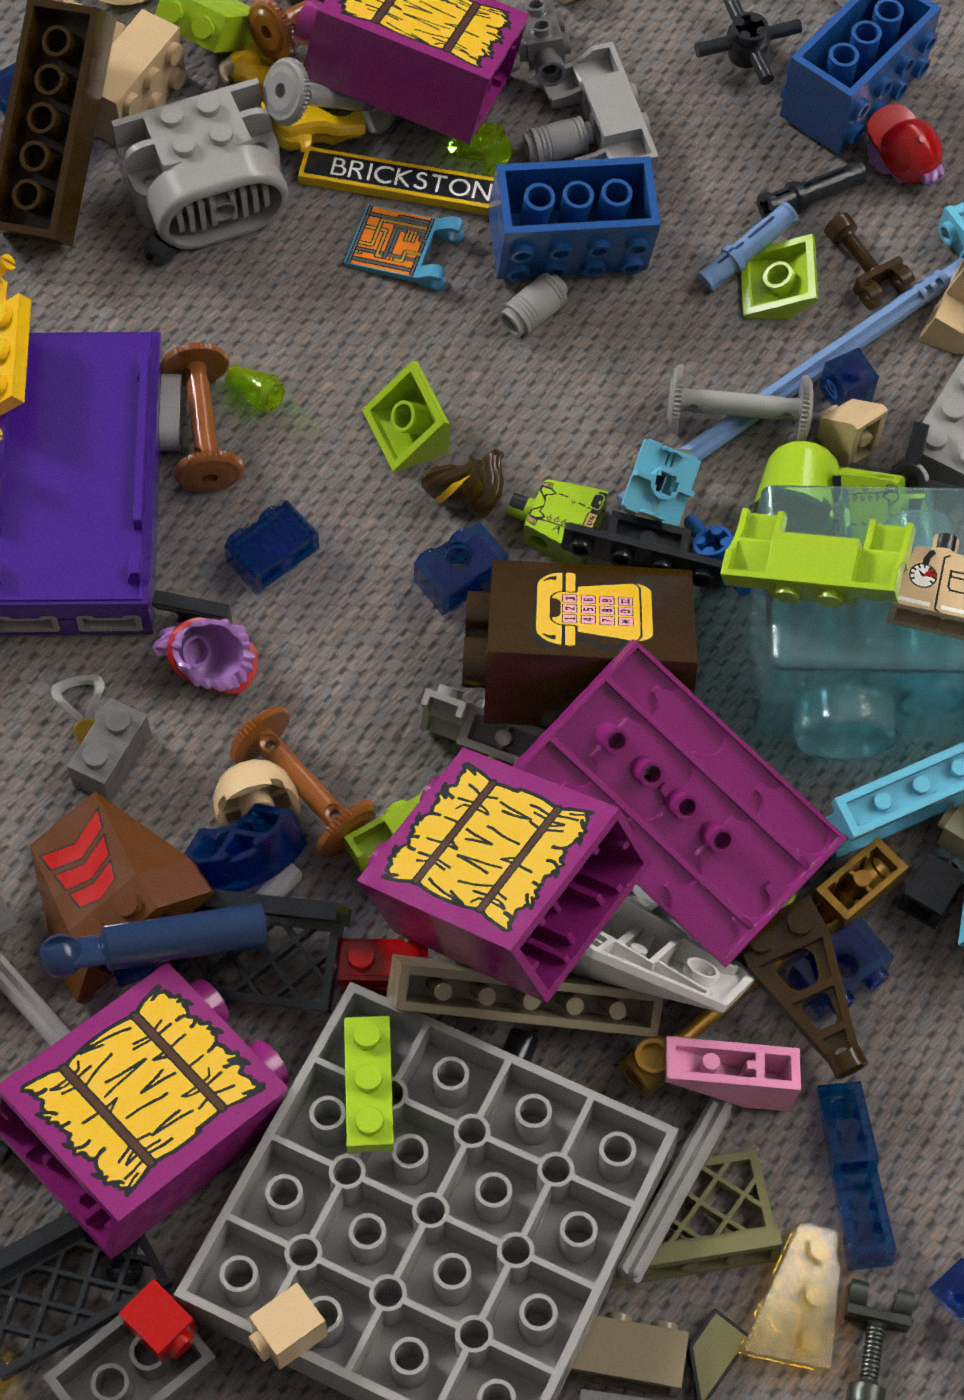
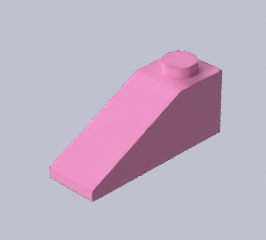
[665,1036,801,1111]

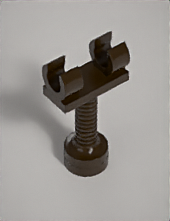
[824,212,915,310]

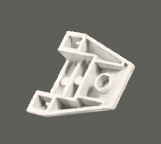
[571,885,755,1013]

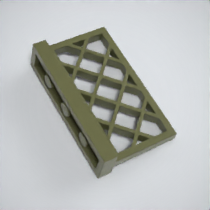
[610,1149,783,1288]

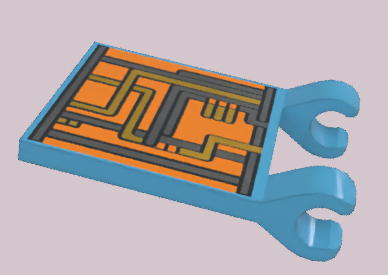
[344,204,464,291]

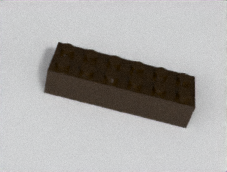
[0,0,117,247]

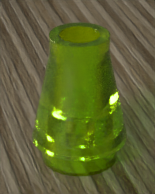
[225,364,285,411]

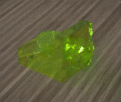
[448,122,514,176]

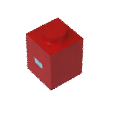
[118,1279,197,1364]

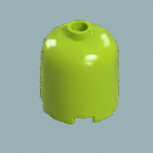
[752,441,840,536]

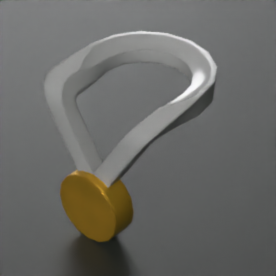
[51,674,105,744]

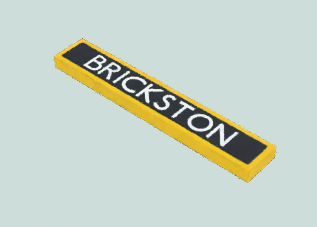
[298,147,494,216]

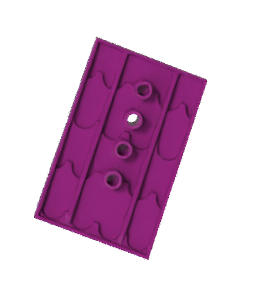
[512,639,847,968]

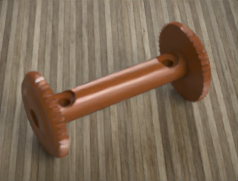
[248,0,318,61]
[161,342,245,493]
[230,707,377,857]

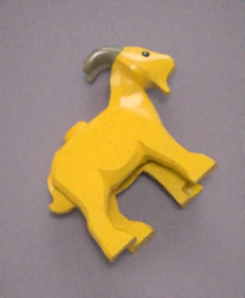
[217,42,366,152]

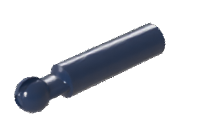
[39,902,267,978]

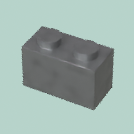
[67,698,152,802]

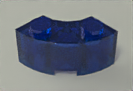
[184,803,308,892]

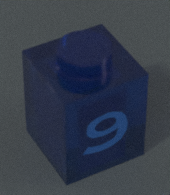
[819,347,879,406]

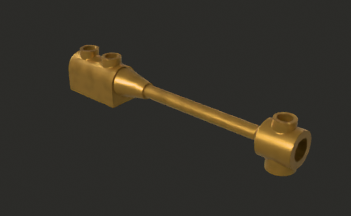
[619,837,909,1097]

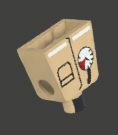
[886,533,964,640]

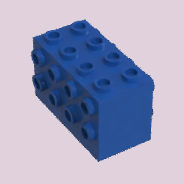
[780,0,941,155]
[488,156,661,281]

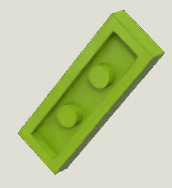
[344,1016,394,1153]

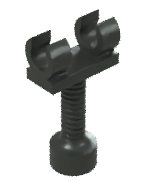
[843,1278,915,1400]

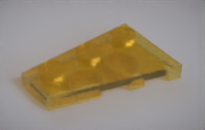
[736,1222,843,1372]

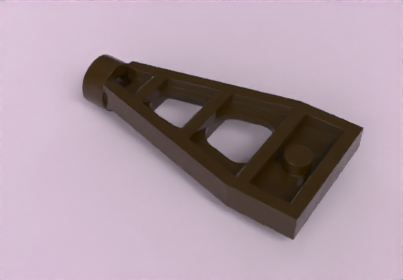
[739,895,868,1080]

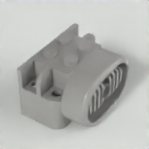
[111,78,289,249]

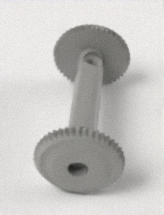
[263,57,396,134]
[667,364,814,441]

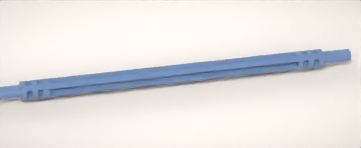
[616,257,964,509]

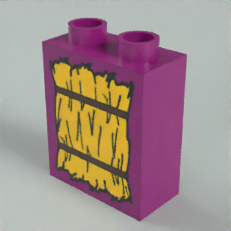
[293,0,530,144]
[356,747,652,1003]
[0,962,289,1260]

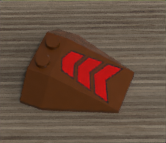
[30,791,215,1004]

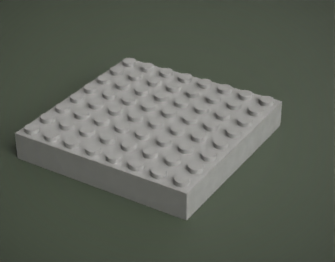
[174,982,679,1400]

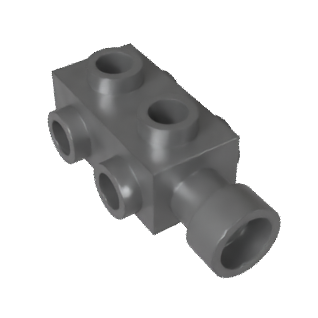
[516,0,571,87]

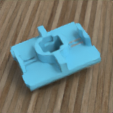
[621,439,701,527]

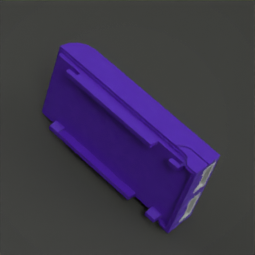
[0,332,163,635]

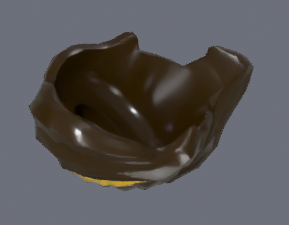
[421,449,504,518]

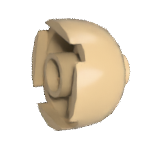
[213,759,301,843]

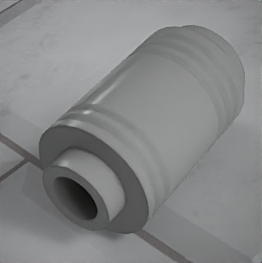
[523,116,594,163]
[499,273,568,338]

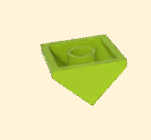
[362,360,450,472]

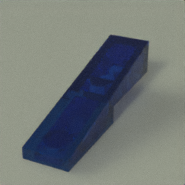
[816,1081,897,1271]

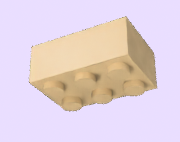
[94,9,187,146]

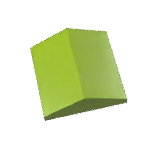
[741,234,819,319]

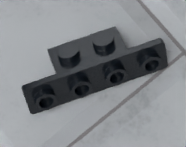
[561,510,723,588]

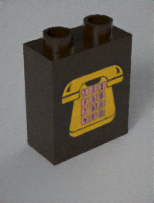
[462,559,698,727]

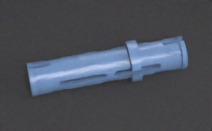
[697,201,799,292]

